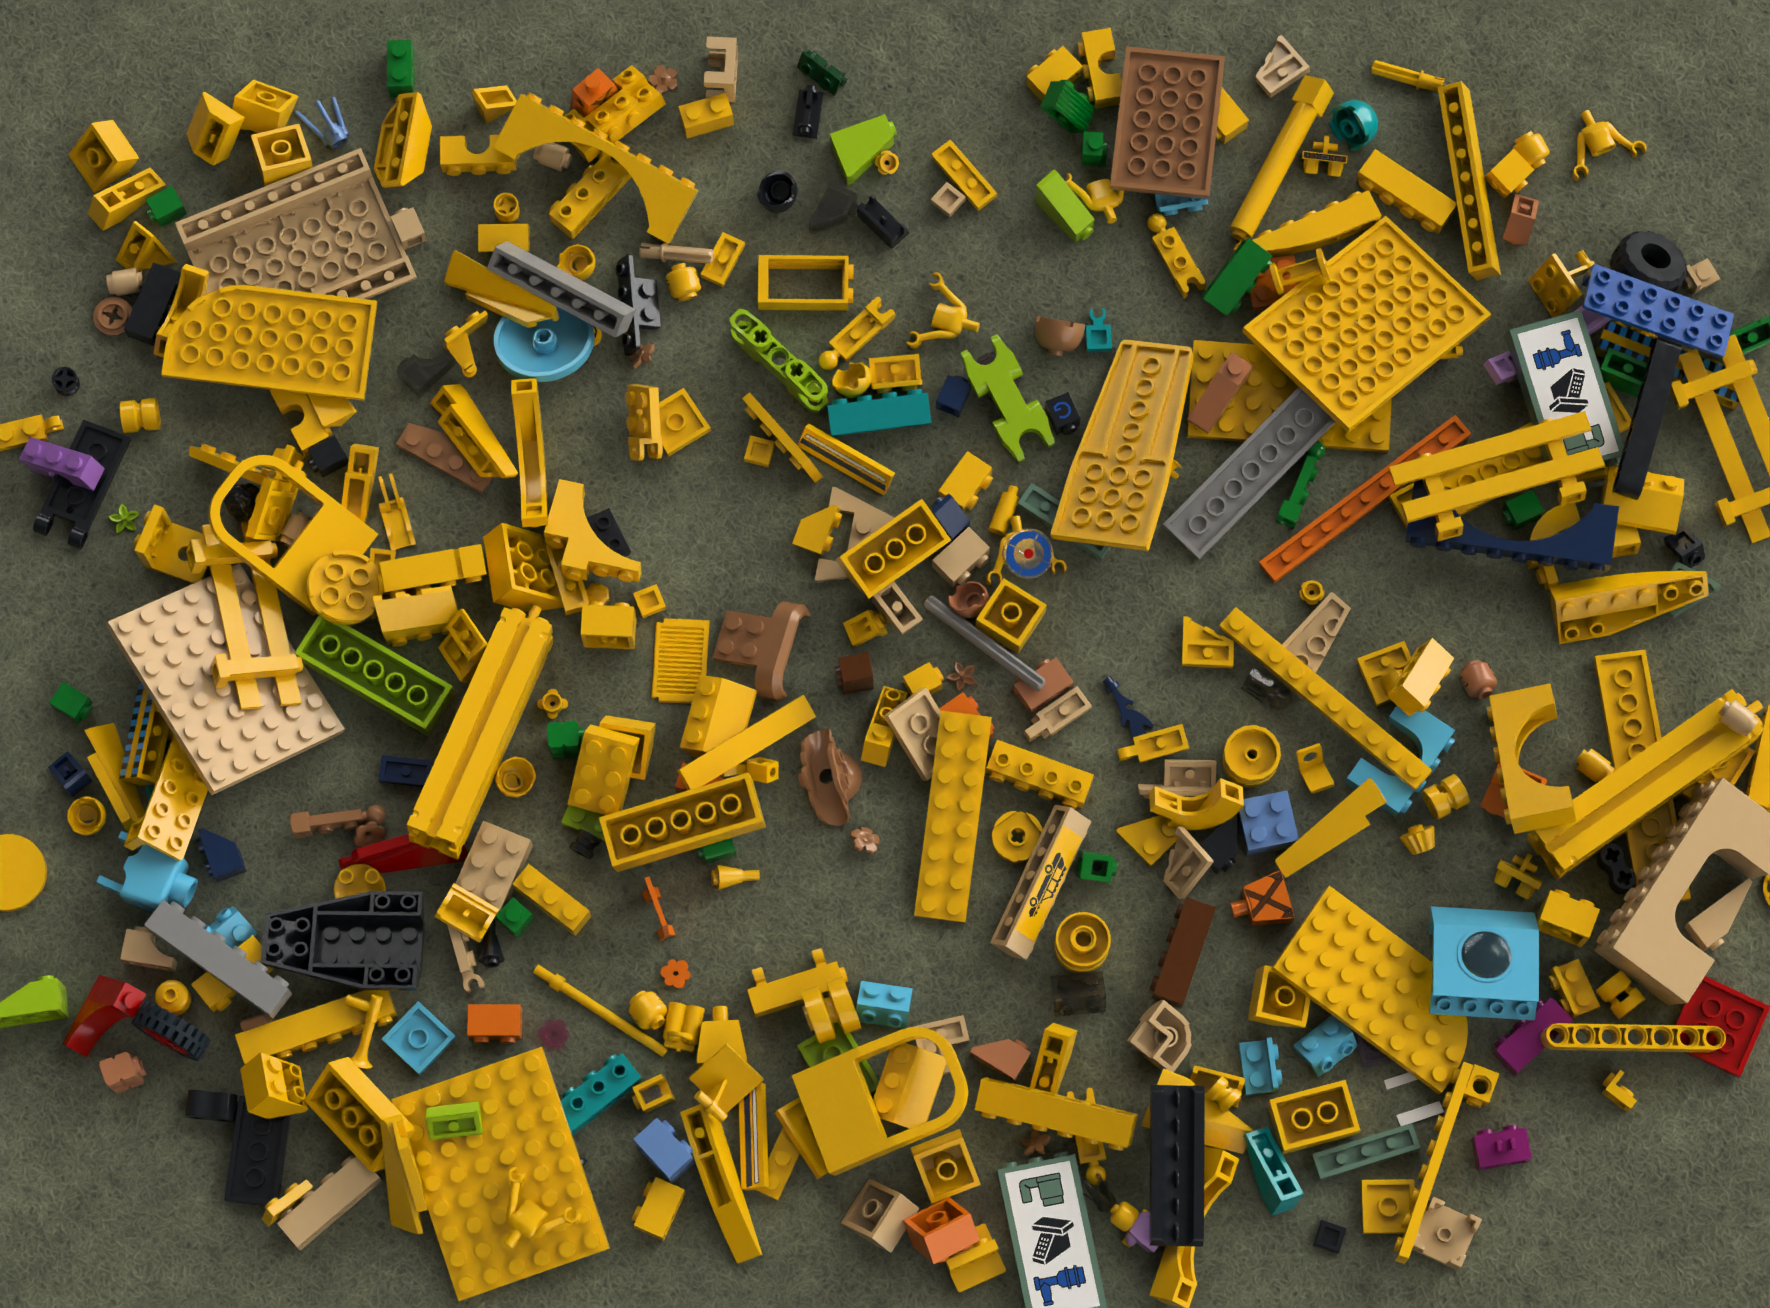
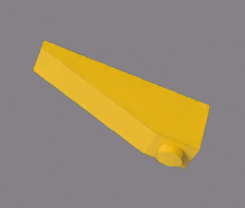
[1141,1068,1253,1154]

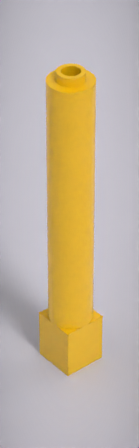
[1229,75,1334,241]

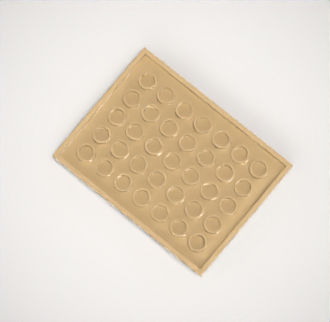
[106,563,345,795]

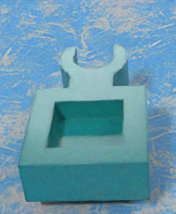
[1085,308,1112,352]

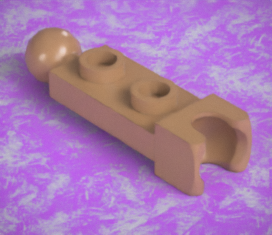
[290,805,386,838]

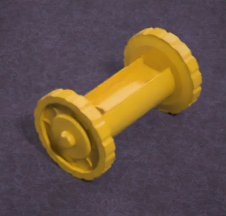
[1269,248,1331,296]

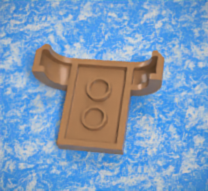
[712,601,811,702]

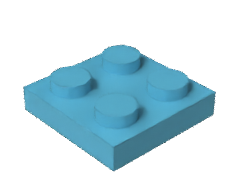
[382,1001,456,1075]

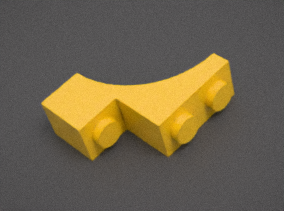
[154,264,209,358]

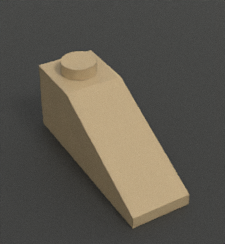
[1684,878,1752,952]

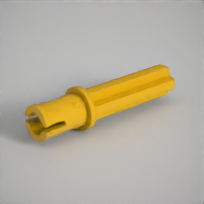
[1371,60,1445,94]

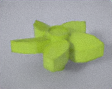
[109,504,139,534]

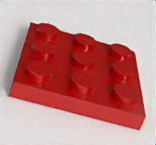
[1675,976,1770,1078]

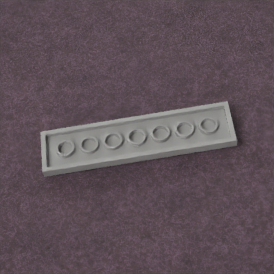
[1162,387,1336,560]

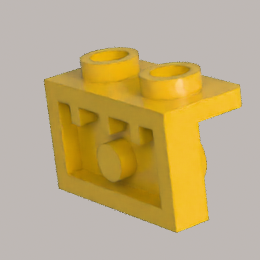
[1548,959,1600,1019]

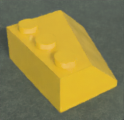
[483,523,563,612]
[372,585,458,647]

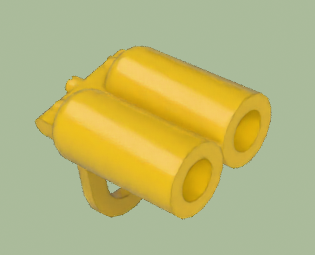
[663,1002,705,1053]

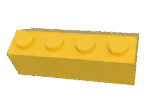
[835,499,951,599]

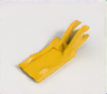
[378,473,416,550]

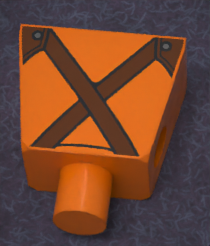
[570,68,619,117]
[1230,870,1295,926]

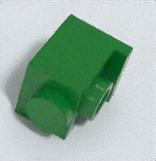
[1081,131,1108,166]
[1076,850,1117,883]

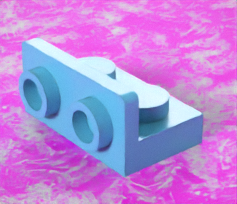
[1239,1037,1282,1096]

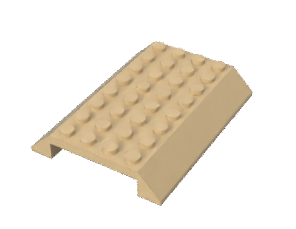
[175,148,417,299]

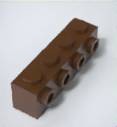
[1149,897,1216,1009]

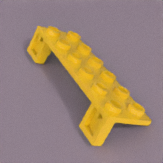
[124,728,208,861]

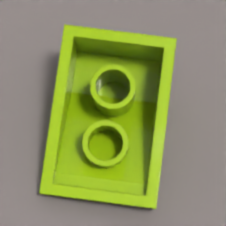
[0,975,69,1028]

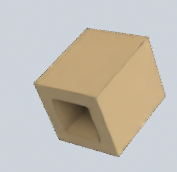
[390,207,427,250]

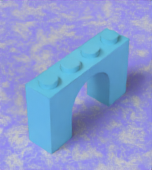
[1344,706,1455,818]

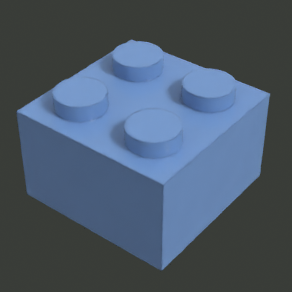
[1236,791,1299,856]
[633,1118,695,1184]

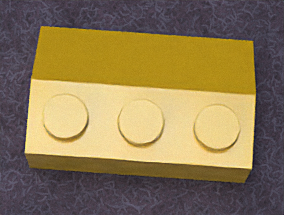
[1601,465,1684,535]
[680,675,757,758]
[873,1043,947,1129]

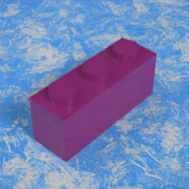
[1492,997,1573,1076]

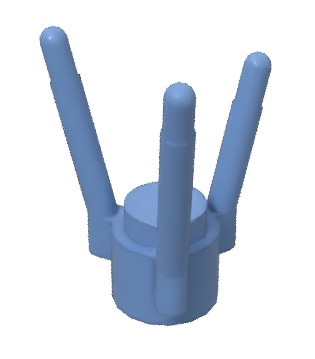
[295,97,349,149]

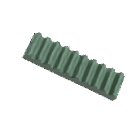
[1017,483,1111,561]
[1311,1123,1420,1181]

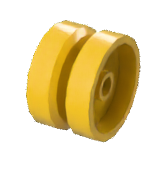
[1221,725,1281,788]

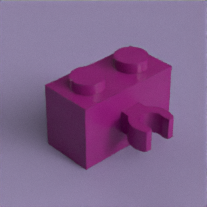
[1471,1125,1532,1170]

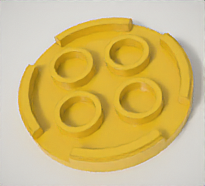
[306,550,384,625]
[0,834,47,912]

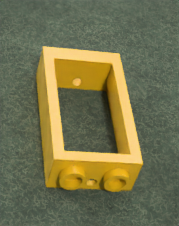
[758,255,854,311]

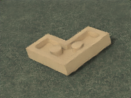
[913,1015,970,1075]

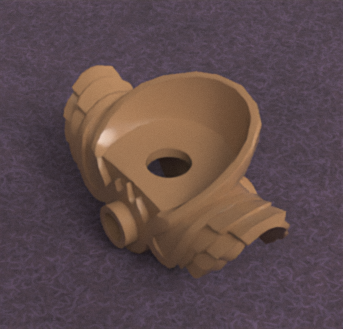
[798,729,862,826]

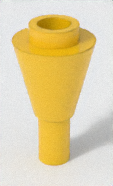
[711,864,760,890]

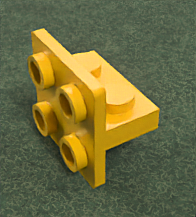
[944,1223,1006,1293]

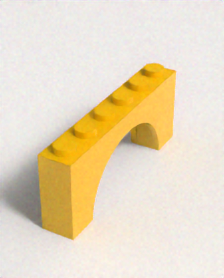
[1486,683,1577,834]

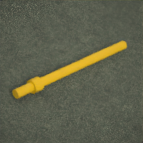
[533,964,669,1058]

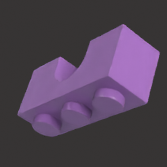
[19,437,105,491]

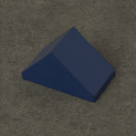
[48,751,92,797]

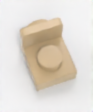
[1683,258,1720,295]

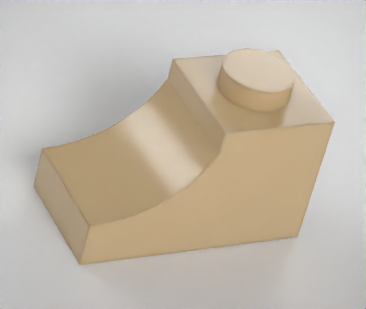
[120,926,177,972]

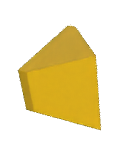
[116,221,177,271]

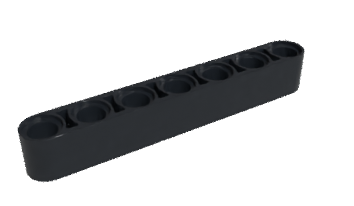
[1612,335,1682,500]

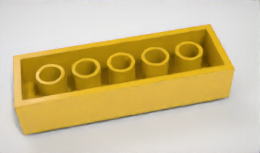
[599,772,766,872]

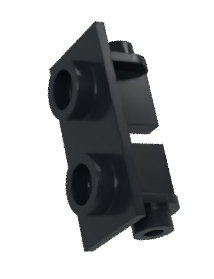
[792,85,824,139]

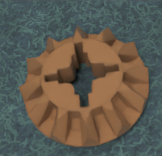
[93,297,132,336]

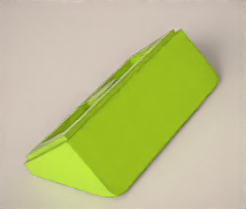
[425,1102,483,1140]

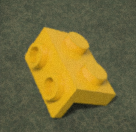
[869,354,922,393]

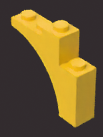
[544,479,642,582]

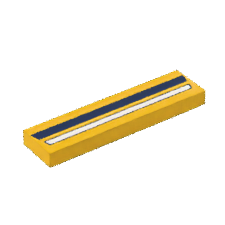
[797,423,895,496]
[739,1082,769,1191]

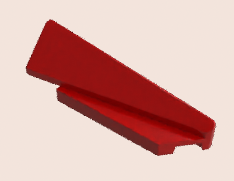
[338,833,468,873]

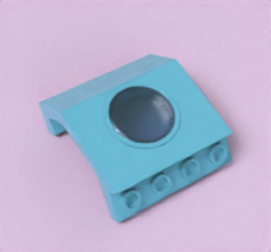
[1428,906,1539,1020]

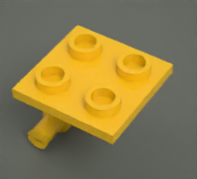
[1528,250,1595,318]
[443,311,488,378]
[689,1043,764,1123]

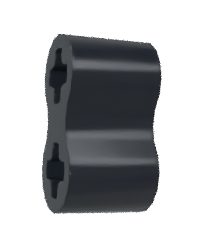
[1597,844,1636,894]
[185,1090,238,1122]

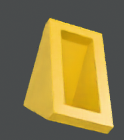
[471,85,517,124]

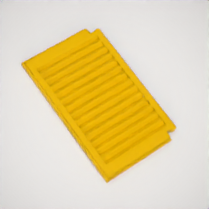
[651,618,710,704]

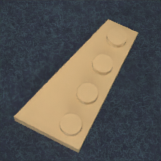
[1264,592,1351,700]

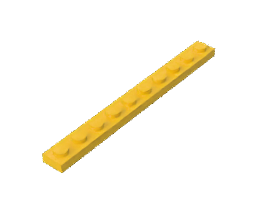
[1219,607,1432,791]

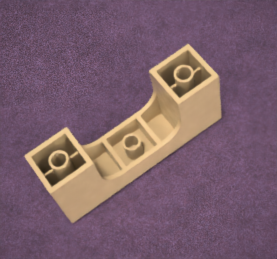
[1594,778,1770,1005]

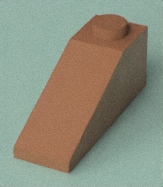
[1187,352,1253,434]

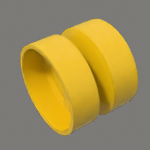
[1054,912,1111,974]
[801,976,862,1044]

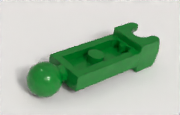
[1276,441,1326,529]

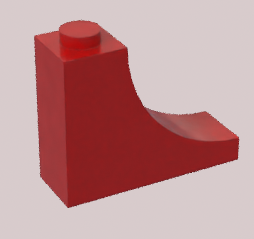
[62,975,146,1057]

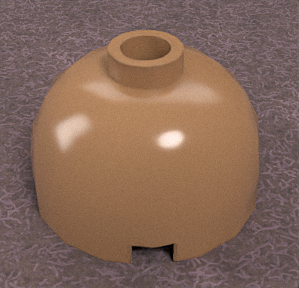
[1034,316,1085,356]

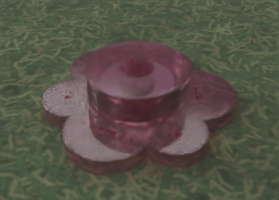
[539,1020,569,1049]

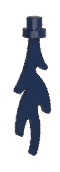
[1103,676,1154,738]

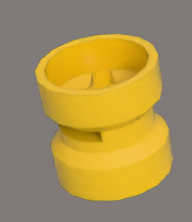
[494,193,520,224]
[1205,1076,1242,1113]

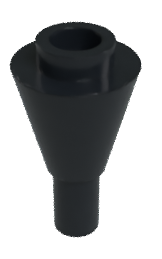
[478,919,505,968]

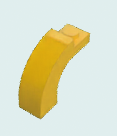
[1526,503,1581,591]
[1149,778,1244,830]

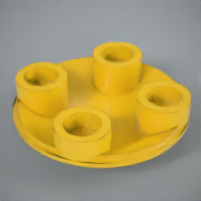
[334,864,386,899]

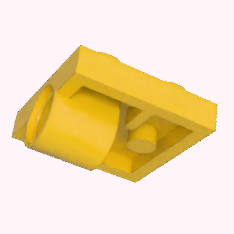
[1356,641,1411,707]

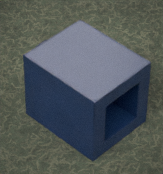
[936,375,971,418]

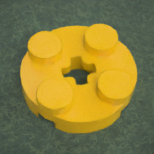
[992,811,1043,863]

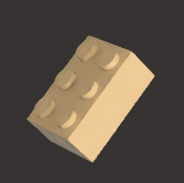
[455,821,533,914]

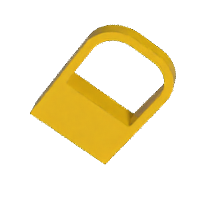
[208,455,378,616]
[791,1027,968,1176]

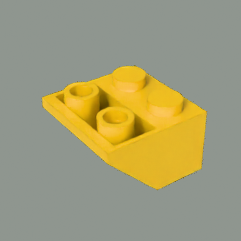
[186,92,245,166]
[240,1052,308,1119]

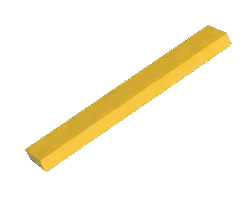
[677,695,816,790]

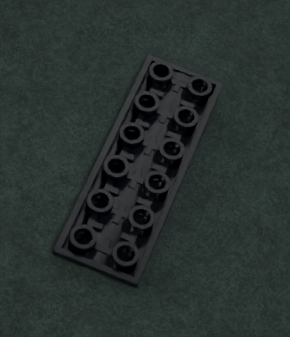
[1149,1085,1205,1247]

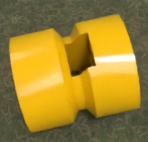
[120,397,161,434]
[1421,774,1470,820]
[1596,970,1646,1020]

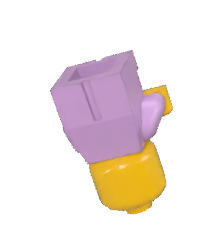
[1110,1201,1158,1252]

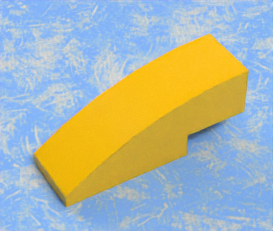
[341,443,379,523]

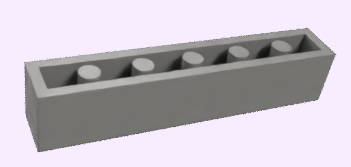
[487,241,636,338]
[144,900,292,1019]

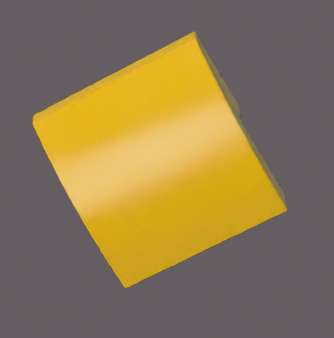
[438,609,487,683]

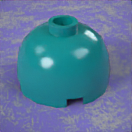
[1329,100,1379,151]

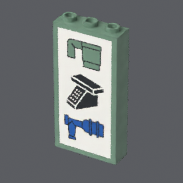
[1505,310,1624,474]
[997,1152,1107,1308]

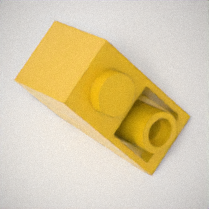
[792,505,842,556]

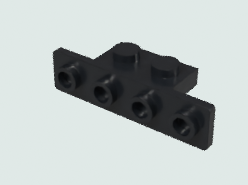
[616,254,661,356]

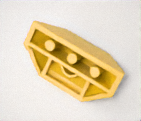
[374,92,432,188]

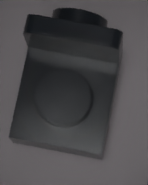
[1664,525,1705,568]

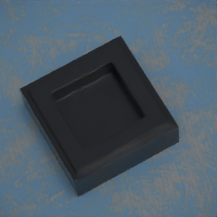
[1313,1220,1347,1254]

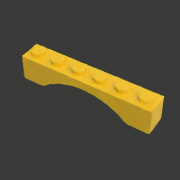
[1149,1146,1239,1308]

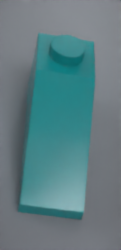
[1244,1127,1304,1216]

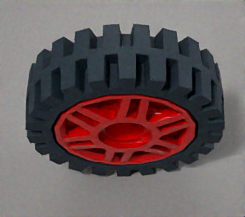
[131,1001,211,1061]

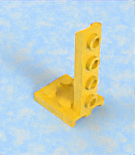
[189,444,298,541]

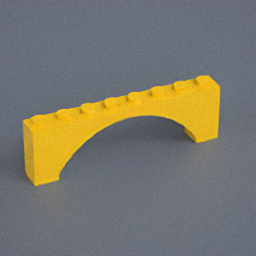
[493,92,699,244]

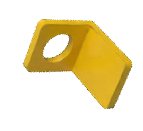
[1296,743,1334,794]

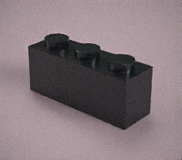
[124,263,181,346]

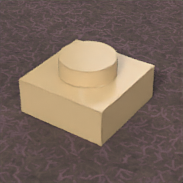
[931,182,966,218]

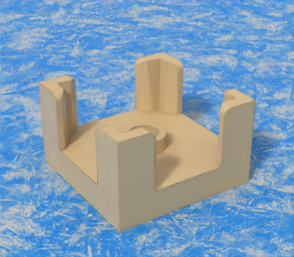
[704,37,738,102]
[1412,1196,1482,1271]

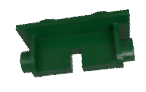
[797,50,848,96]

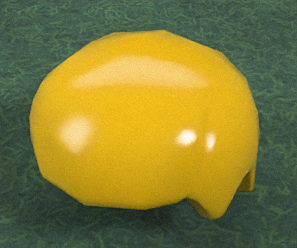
[557,244,596,281]
[832,362,872,398]
[495,756,536,798]
[67,796,107,836]

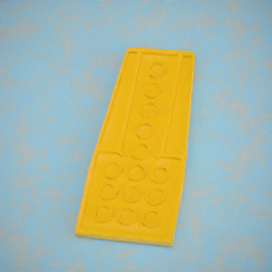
[1050,340,1194,551]

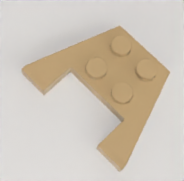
[815,487,894,583]

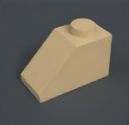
[872,581,923,635]

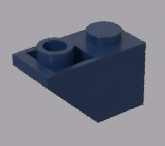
[931,494,970,543]
[196,828,247,882]

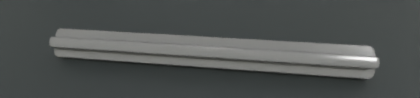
[924,595,1046,691]

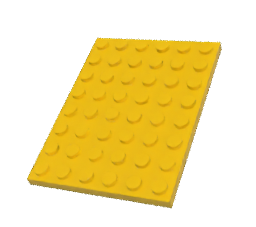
[1242,216,1491,433]
[391,1047,610,1301]

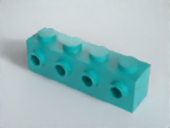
[827,389,932,436]
[561,1053,643,1136]

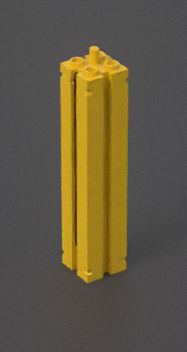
[407,605,553,859]
[1526,689,1764,880]

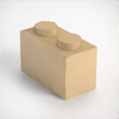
[932,527,990,588]

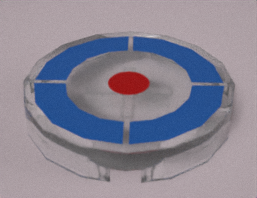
[1002,528,1054,579]

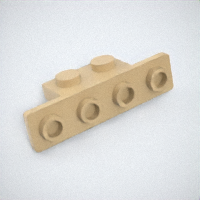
[1138,759,1217,799]

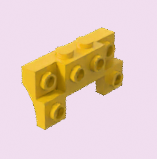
[564,65,666,162]

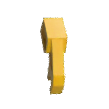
[721,757,779,783]

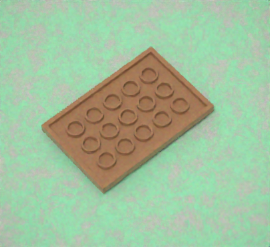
[1110,46,1225,199]

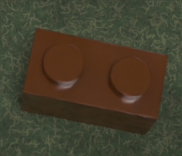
[834,652,874,695]

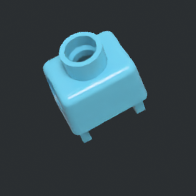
[97,831,198,912]

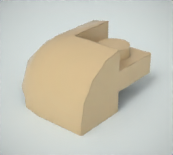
[1127,1000,1192,1072]

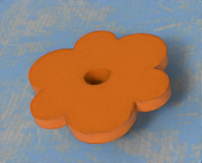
[660,959,691,989]

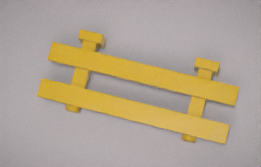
[1670,334,1770,543]
[1389,411,1605,542]
[186,521,303,710]

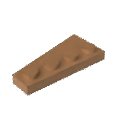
[396,423,509,494]

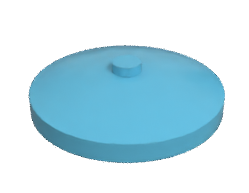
[494,301,595,382]

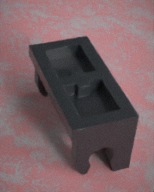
[857,195,910,249]

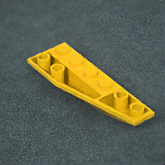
[1549,571,1709,644]

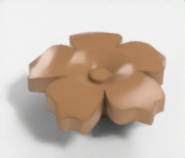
[648,65,678,94]
[850,827,880,854]

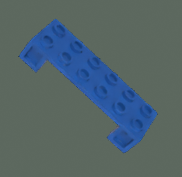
[1581,264,1734,358]

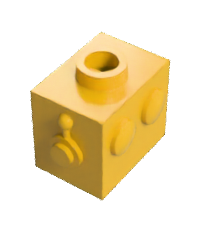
[1484,149,1534,199]

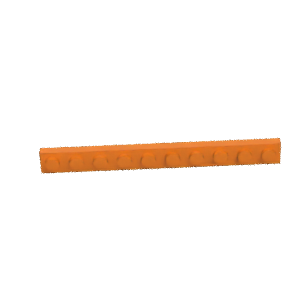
[1258,415,1471,584]

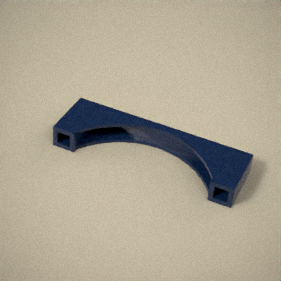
[1405,479,1619,574]

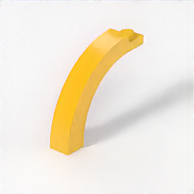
[511,378,549,527]

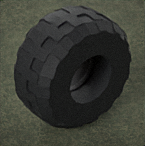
[1610,231,1687,293]

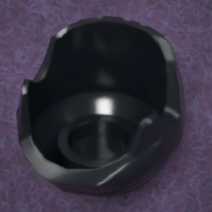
[757,170,798,213]

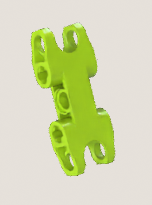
[729,309,828,413]
[960,334,1055,463]

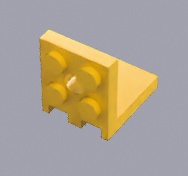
[133,504,209,584]

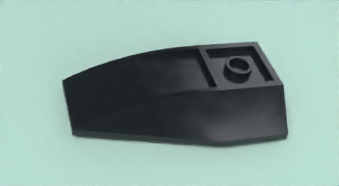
[261,891,425,991]

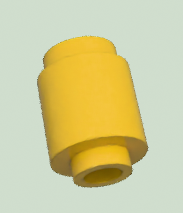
[1575,748,1615,783]

